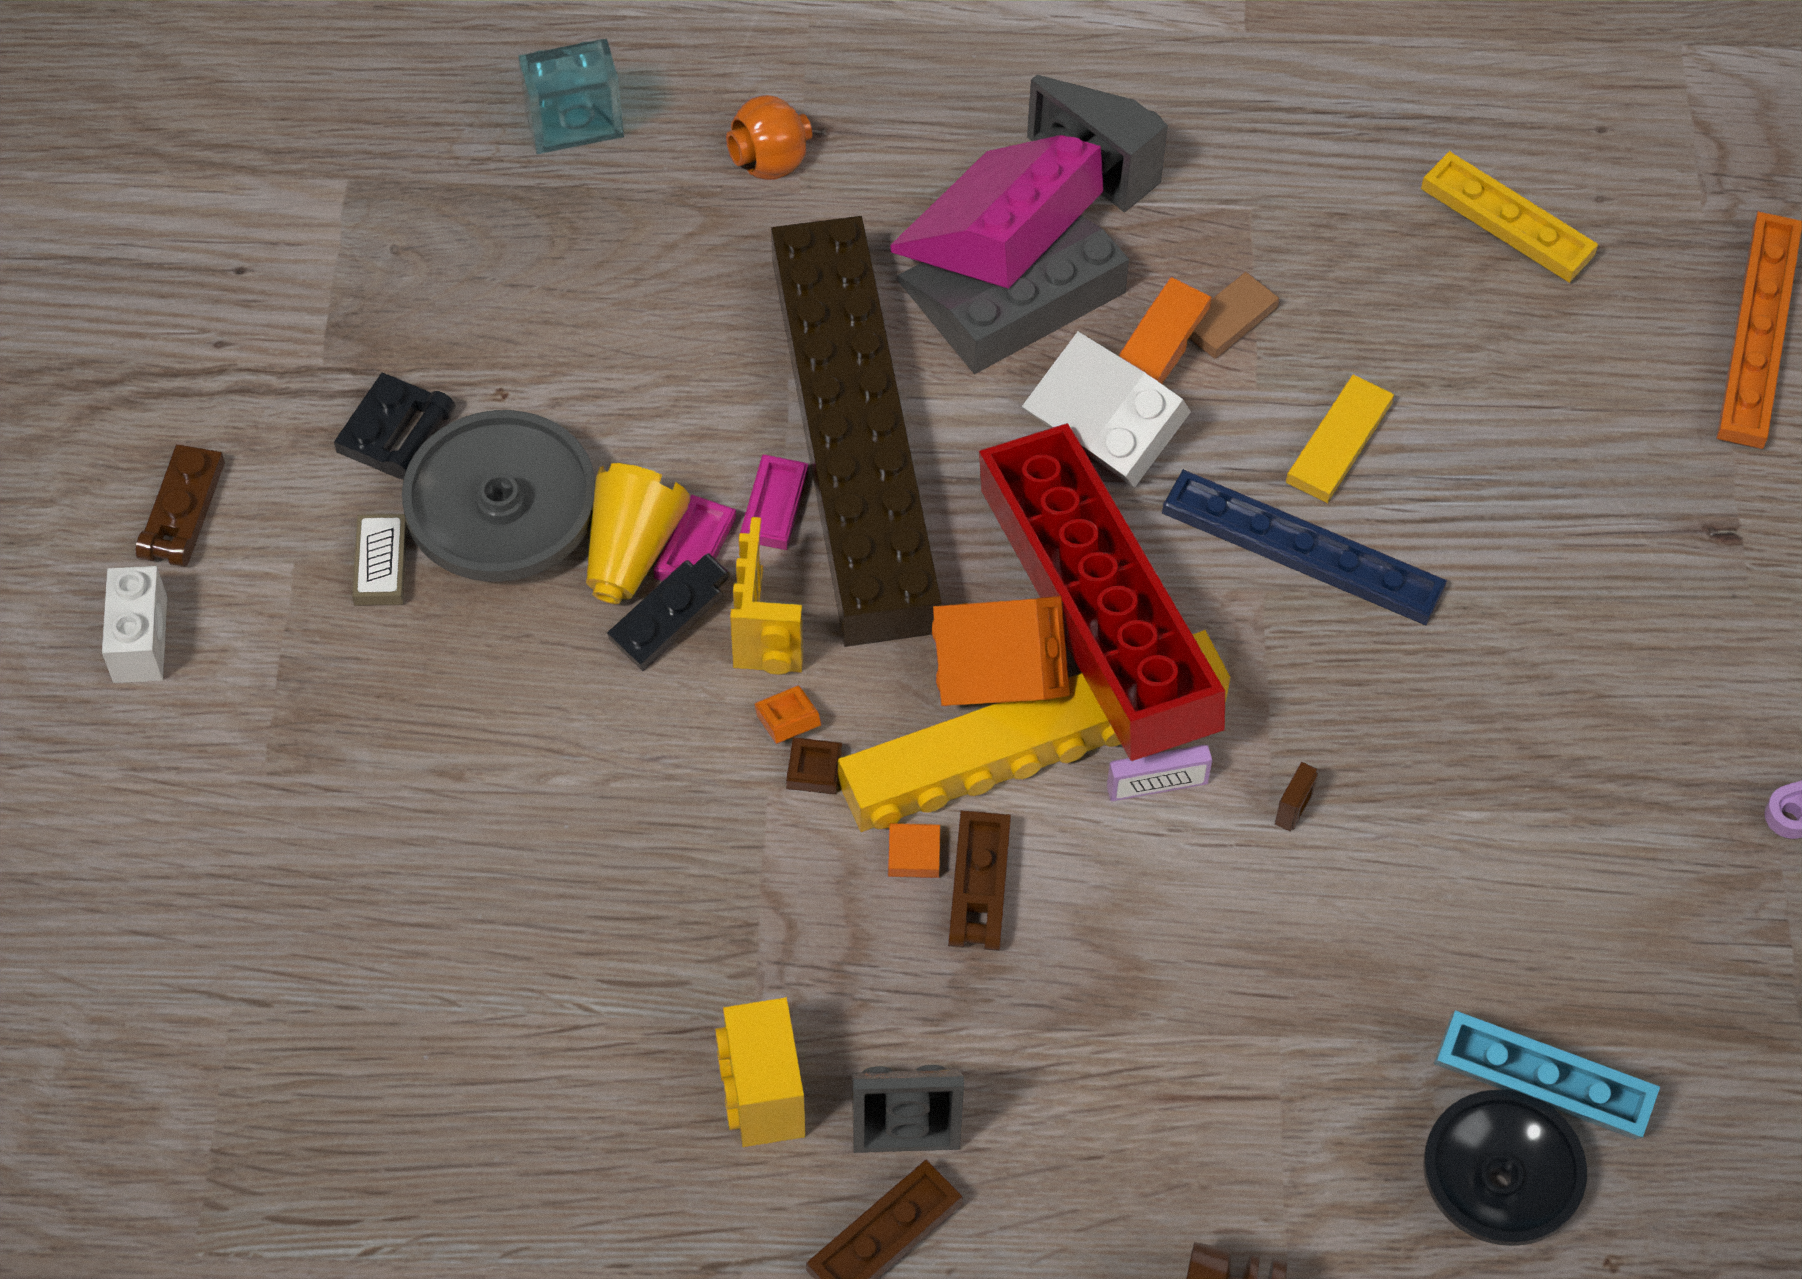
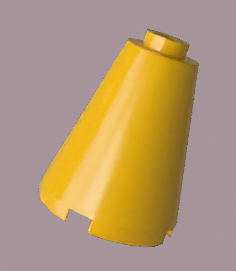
[586,463,690,604]

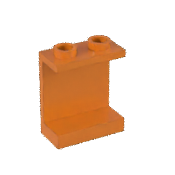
[932,596,1070,706]

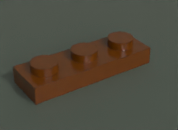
[806,1159,963,1279]

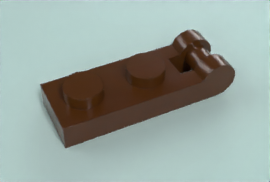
[136,444,225,567]
[948,810,1011,951]

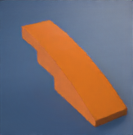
[1119,277,1212,384]

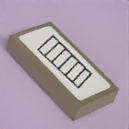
[352,514,407,606]

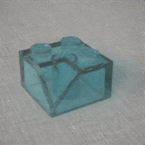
[518,38,624,154]

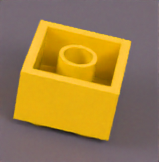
[715,997,805,1147]

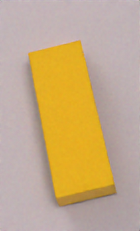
[1286,374,1394,503]

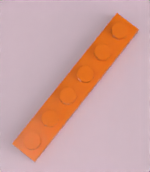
[1716,211,1802,449]

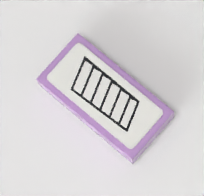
[1107,744,1212,801]

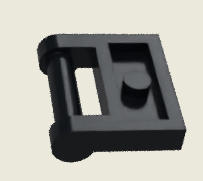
[334,372,456,480]

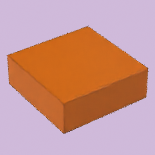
[754,685,821,744]
[888,823,940,878]

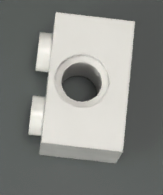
[102,566,167,683]

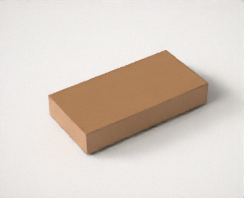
[1189,272,1279,359]

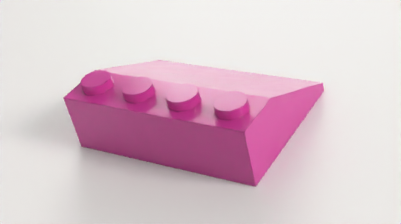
[890,135,1103,289]

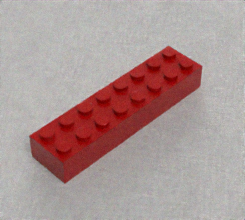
[979,423,1225,761]

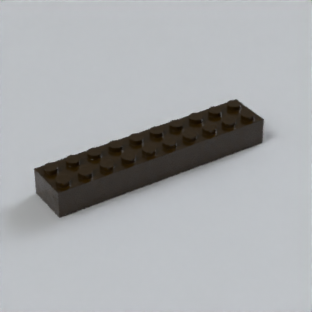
[771,216,942,647]

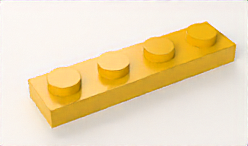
[1421,151,1598,283]

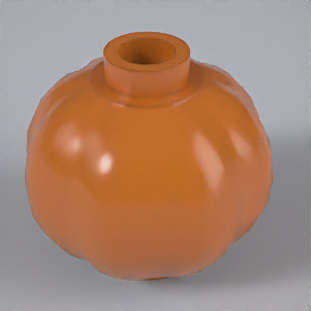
[726,95,812,180]

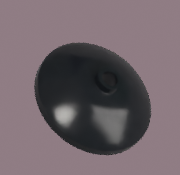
[1423,1090,1587,1246]

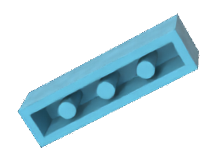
[1434,1010,1660,1140]

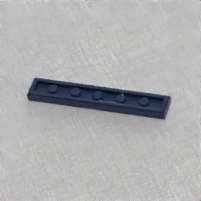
[1162,469,1447,626]

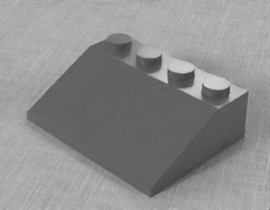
[897,215,1129,375]

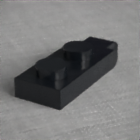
[607,553,730,671]

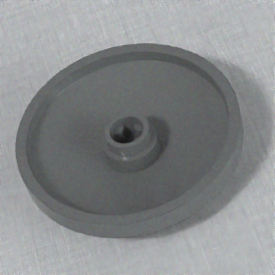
[402,410,595,582]

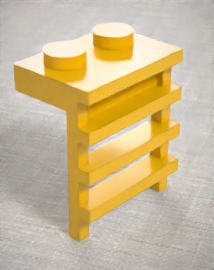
[730,517,803,675]

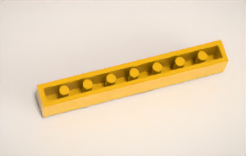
[838,630,1231,832]

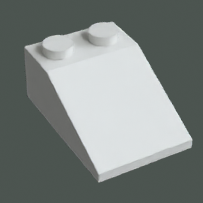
[1022,331,1191,488]

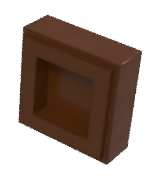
[786,737,842,795]
[1275,762,1318,832]

